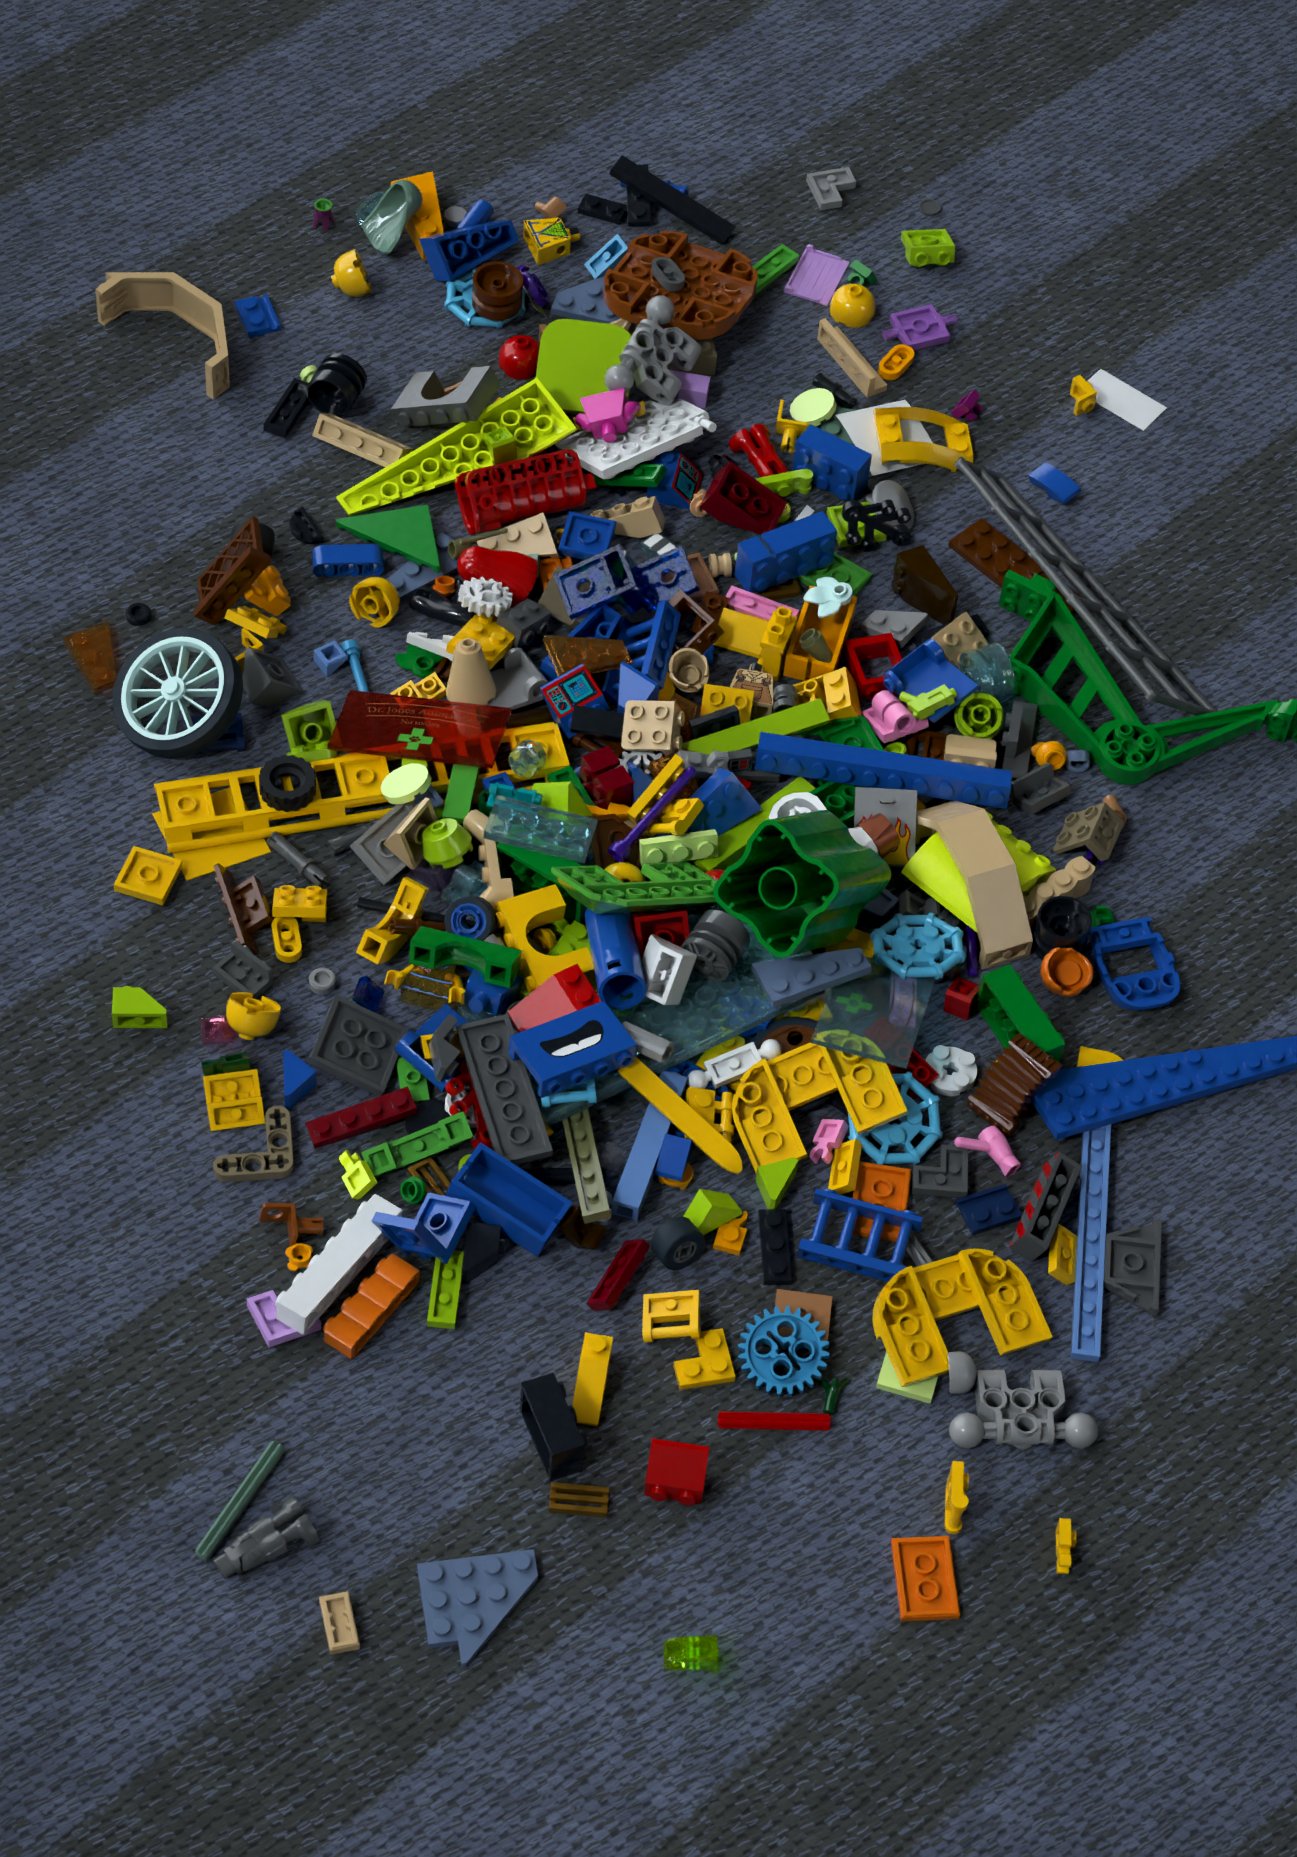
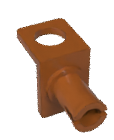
[259,1203,323,1247]

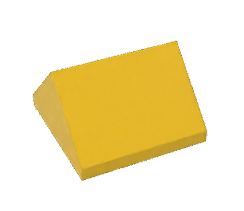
[713,608,769,659]

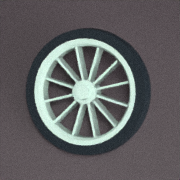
[113,628,243,759]

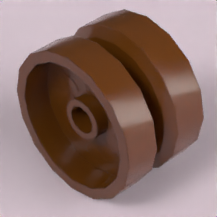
[472,261,523,321]

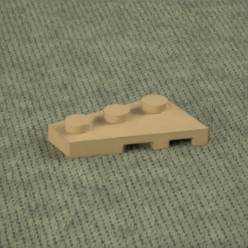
[477,513,560,558]

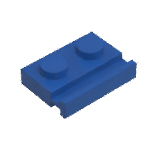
[235,294,281,338]

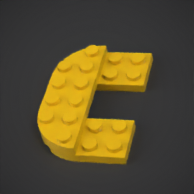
[732,1032,908,1174]
[872,1249,1053,1387]

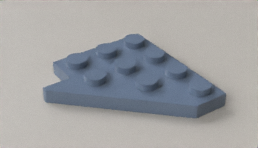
[551,276,638,329]
[417,1549,538,1668]

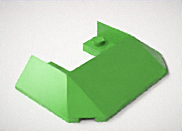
[551,861,717,914]

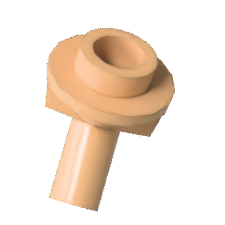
[690,489,708,517]

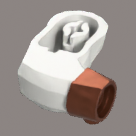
[769,792,900,859]

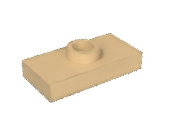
[319,1591,360,1655]

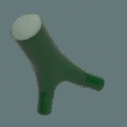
[820,1377,849,1415]

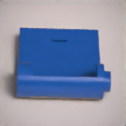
[883,638,979,723]
[394,1003,469,1093]

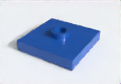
[558,511,617,564]

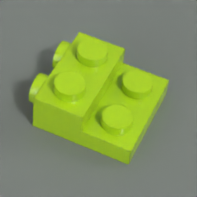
[901,229,955,267]

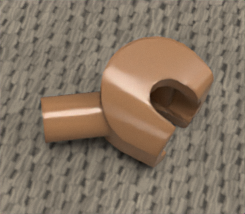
[535,197,566,219]

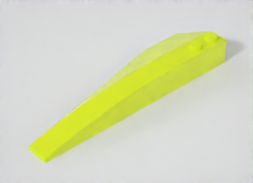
[336,378,577,516]

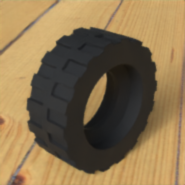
[259,755,316,812]

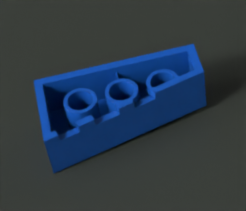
[540,602,621,682]
[649,768,762,838]

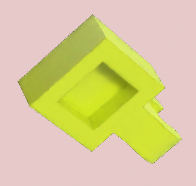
[339,1150,378,1199]

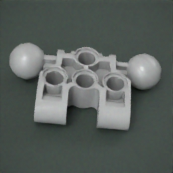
[604,295,702,406]
[949,1370,1098,1449]

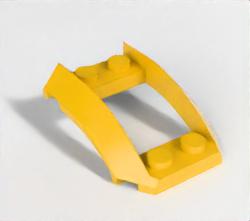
[873,407,973,472]

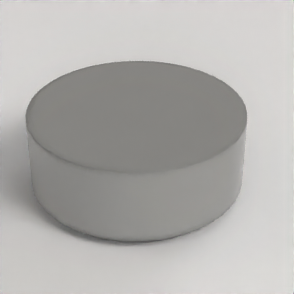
[444,206,467,227]
[309,968,336,995]

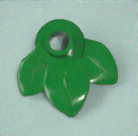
[395,644,443,678]

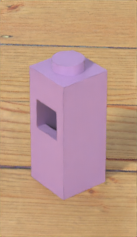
[649,370,710,408]

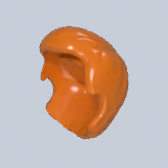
[1040,947,1093,997]

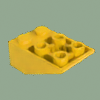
[793,667,861,723]

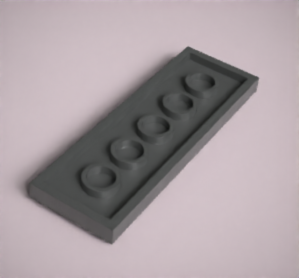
[456,1014,553,1165]

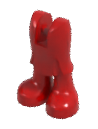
[728,424,789,477]

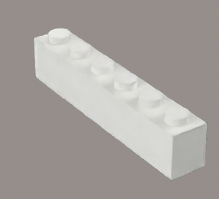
[275,1194,402,1335]

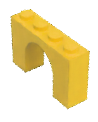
[495,884,596,992]

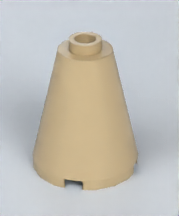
[446,638,496,710]

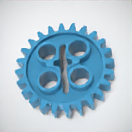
[738,1305,829,1397]

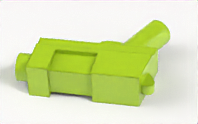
[899,684,957,720]

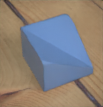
[314,640,348,677]

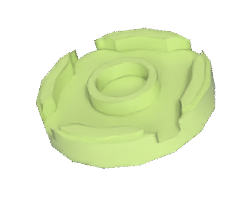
[790,388,837,427]
[381,763,432,804]

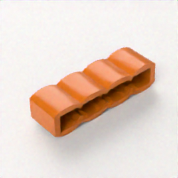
[323,1254,420,1359]

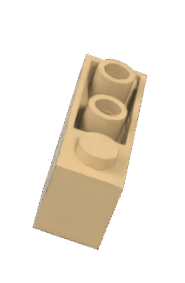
[590,496,666,538]

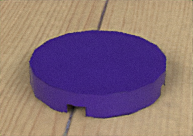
[517,264,550,307]

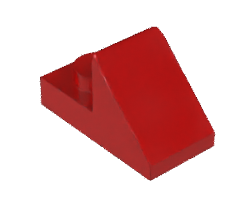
[943,977,980,1020]

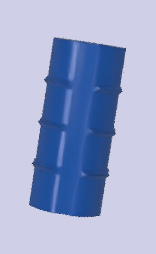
[455,200,494,230]

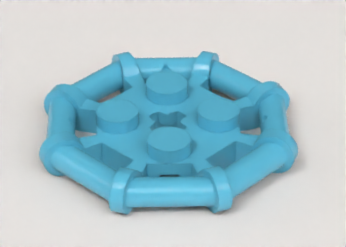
[444,266,526,329]
[870,912,966,980]
[848,1071,943,1165]

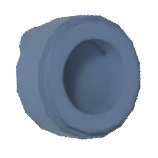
[1065,750,1090,773]

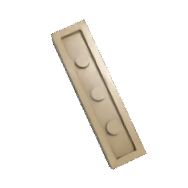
[817,318,887,398]
[312,413,413,467]

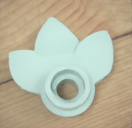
[803,577,853,618]

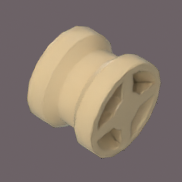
[709,553,732,578]

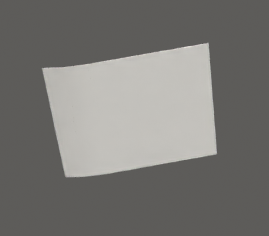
[1087,369,1167,431]
[836,400,933,476]

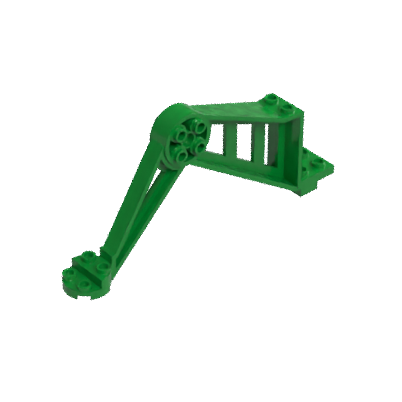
[998,570,1297,785]

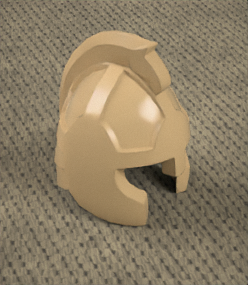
[669,648,709,693]

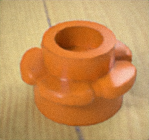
[432,575,455,597]

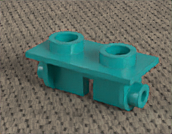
[487,782,543,817]

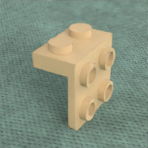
[621,700,685,759]
[944,734,997,768]

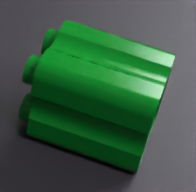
[713,810,891,958]

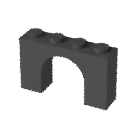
[391,366,501,427]

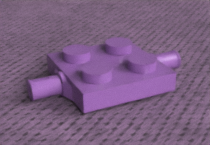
[882,304,957,350]

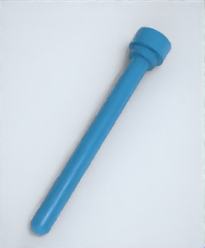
[340,639,383,740]

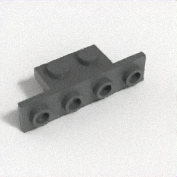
[1001,700,1037,781]

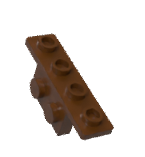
[214,863,273,955]

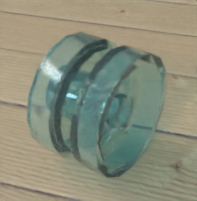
[959,642,1015,698]

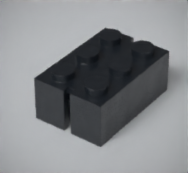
[519,1372,588,1482]

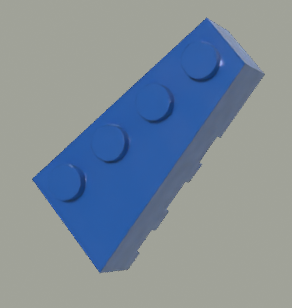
[419,220,519,281]

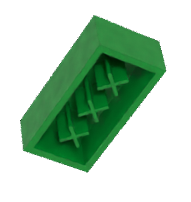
[496,826,587,924]
[975,964,1065,1063]

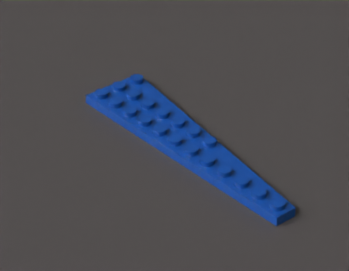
[1029,1036,1297,1140]

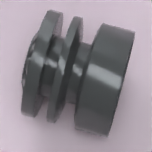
[681,910,750,981]

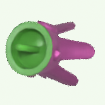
[313,199,335,231]

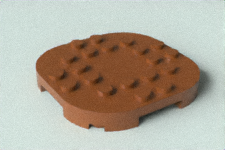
[603,231,758,340]

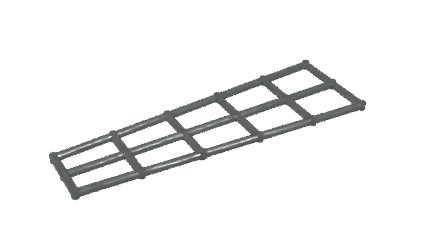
[954,457,1217,715]

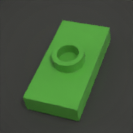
[396,1058,430,1104]

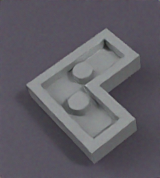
[806,167,856,210]

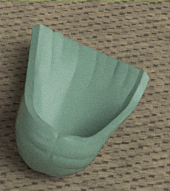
[361,180,422,255]

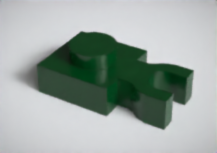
[201,1051,250,1076]

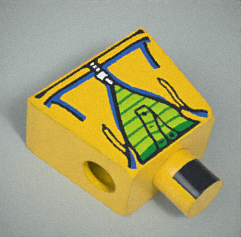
[523,218,580,265]

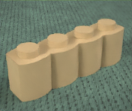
[1023,856,1095,933]

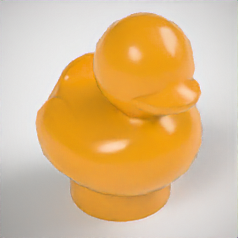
[1030,741,1067,771]

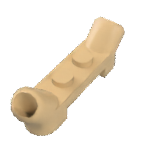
[463,809,514,911]

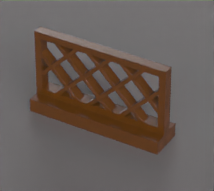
[194,516,271,625]

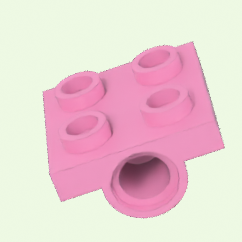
[861,690,929,743]

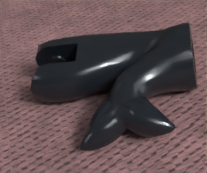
[409,579,476,628]

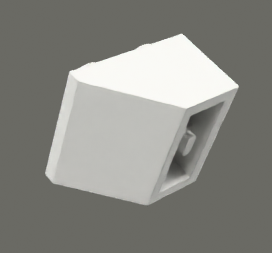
[641,934,697,1005]

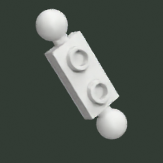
[687,1039,782,1089]

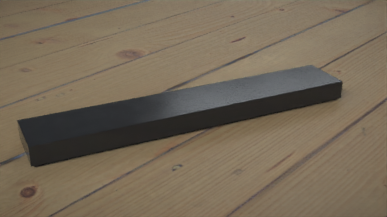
[609,155,736,245]

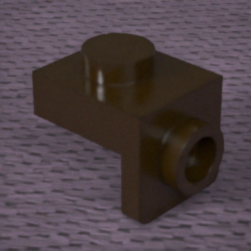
[558,1205,607,1250]

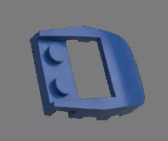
[1090,917,1180,1010]

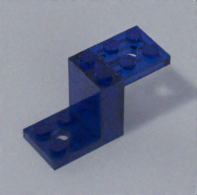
[554,544,700,620]

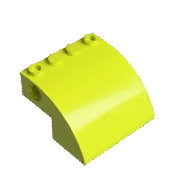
[901,811,1056,933]

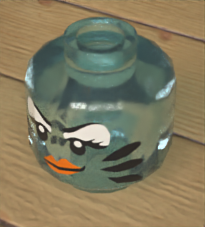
[508,740,546,778]

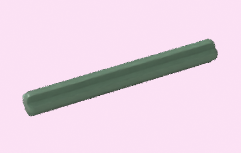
[195,1441,284,1561]

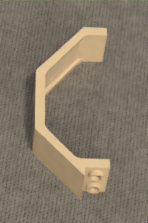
[96,272,230,400]
[915,801,1033,969]

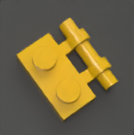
[225,606,287,638]
[684,1087,734,1143]

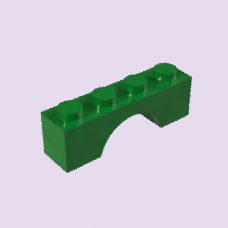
[409,926,522,988]

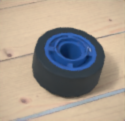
[444,896,497,941]

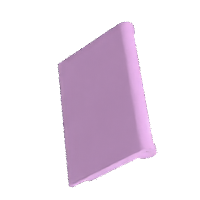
[784,244,850,306]

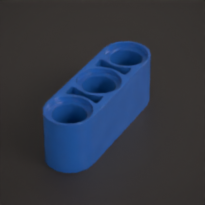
[312,544,384,577]

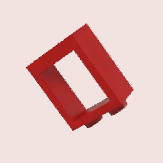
[842,633,902,701]

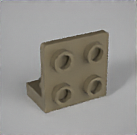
[538,566,604,629]
[1053,802,1124,861]

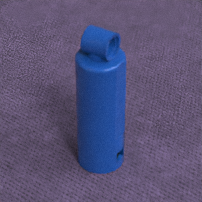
[585,908,647,1010]

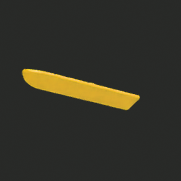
[617,1056,743,1174]

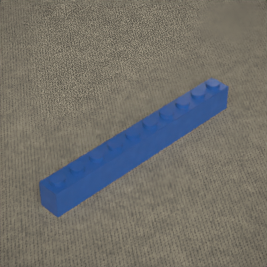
[755,732,1012,809]

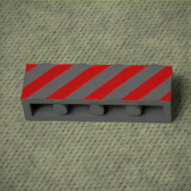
[1009,1152,1081,1262]

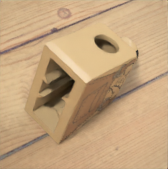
[730,663,773,719]

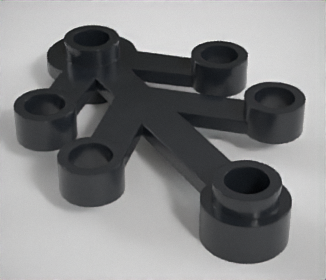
[841,500,911,552]

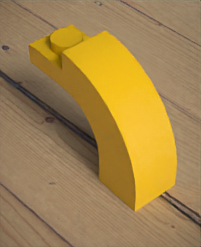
[356,877,429,965]

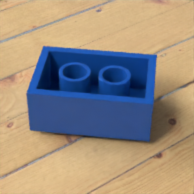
[792,424,872,501]

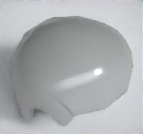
[948,1351,977,1394]

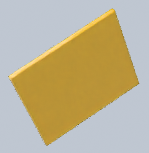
[152,788,271,881]

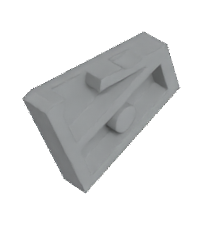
[861,610,929,648]

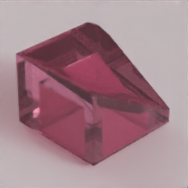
[201,1015,235,1045]

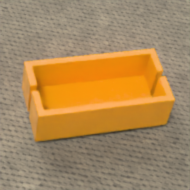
[783,585,857,681]

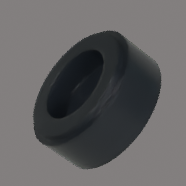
[126,603,151,626]

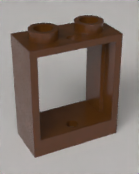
[651,589,725,655]

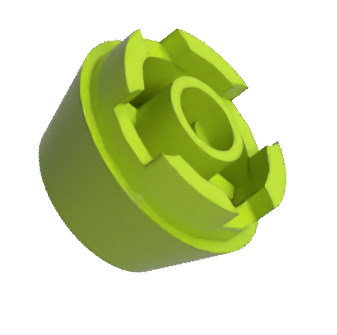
[954,692,1004,739]
[422,818,473,869]

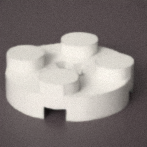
[925,1045,977,1096]

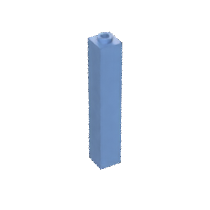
[611,1070,688,1221]

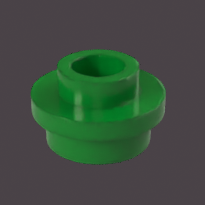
[400,1176,426,1204]

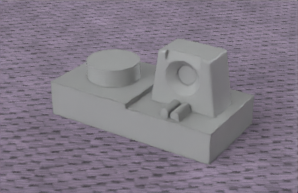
[677,750,729,779]

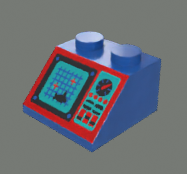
[647,451,702,509]
[540,664,610,739]

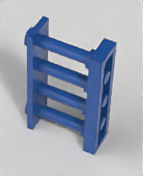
[602,600,681,706]
[798,1189,923,1282]

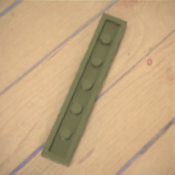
[559,1101,612,1224]

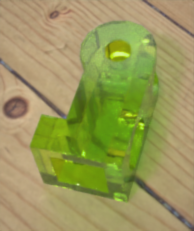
[663,1635,719,1673]

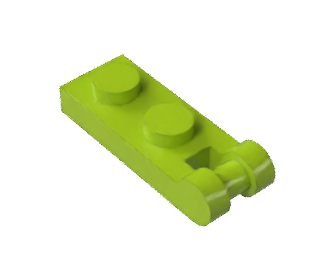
[755,469,813,497]

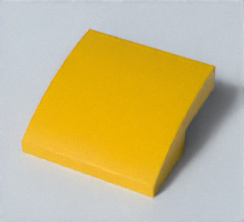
[202,1069,265,1131]

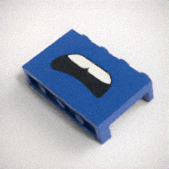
[508,1001,637,1098]

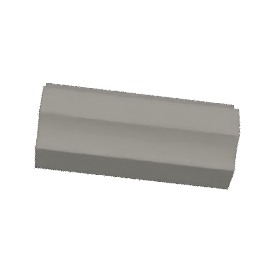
[622,1021,674,1064]

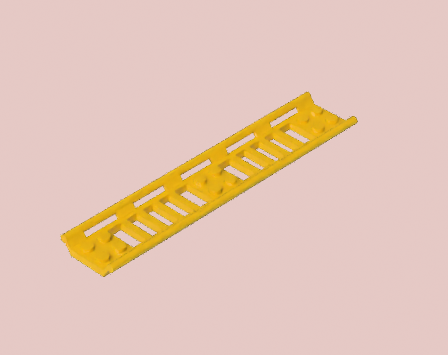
[154,722,570,854]

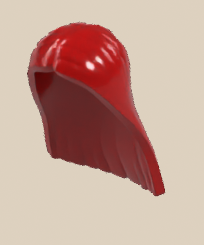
[457,546,538,608]

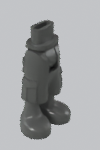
[213,1497,319,1579]

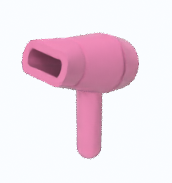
[954,1126,1021,1177]

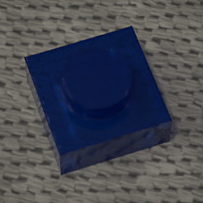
[352,976,385,1013]

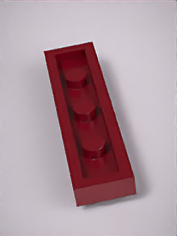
[305,1087,418,1149]

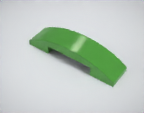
[361,1111,474,1177]

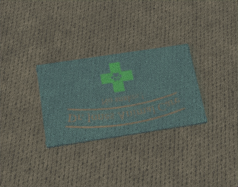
[811,957,936,1068]

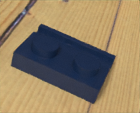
[956,1184,1022,1236]

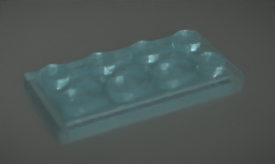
[483,795,598,863]

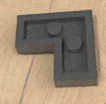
[912,1144,968,1198]

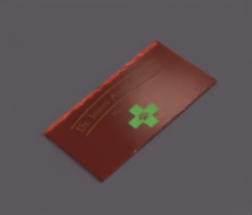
[328,690,512,768]

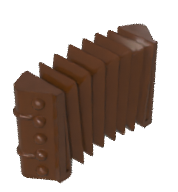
[967,1033,1062,1139]

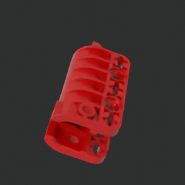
[455,449,596,535]

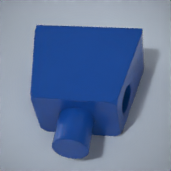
[464,969,524,1015]

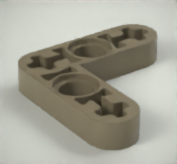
[213,1106,293,1182]

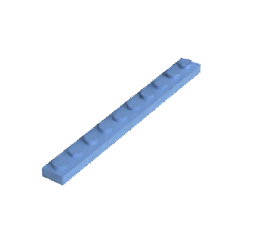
[1070,1124,1111,1362]

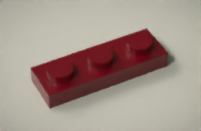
[586,1239,650,1311]

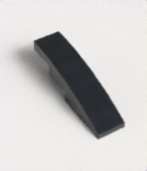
[570,705,624,742]

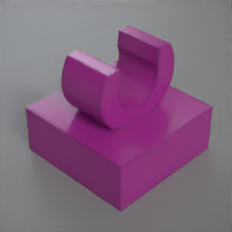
[951,390,983,421]

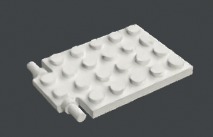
[553,398,717,479]

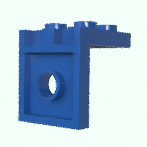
[372,1193,476,1264]

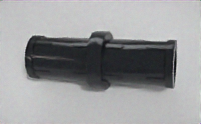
[812,373,857,409]

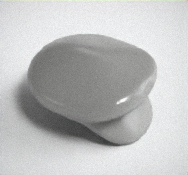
[866,480,914,530]

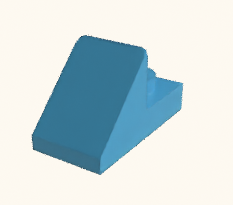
[584,234,628,279]

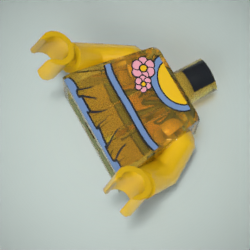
[384,964,465,1011]

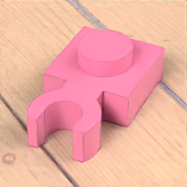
[810,1119,849,1164]

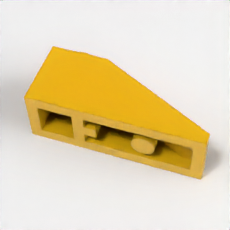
[572,1332,613,1427]

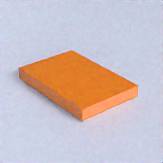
[852,1161,911,1242]
[891,1536,960,1622]

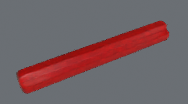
[718,1411,831,1430]

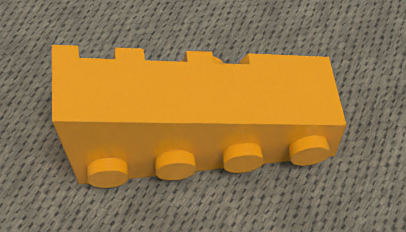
[391,171,444,260]

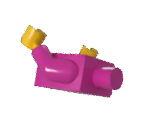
[573,388,646,443]

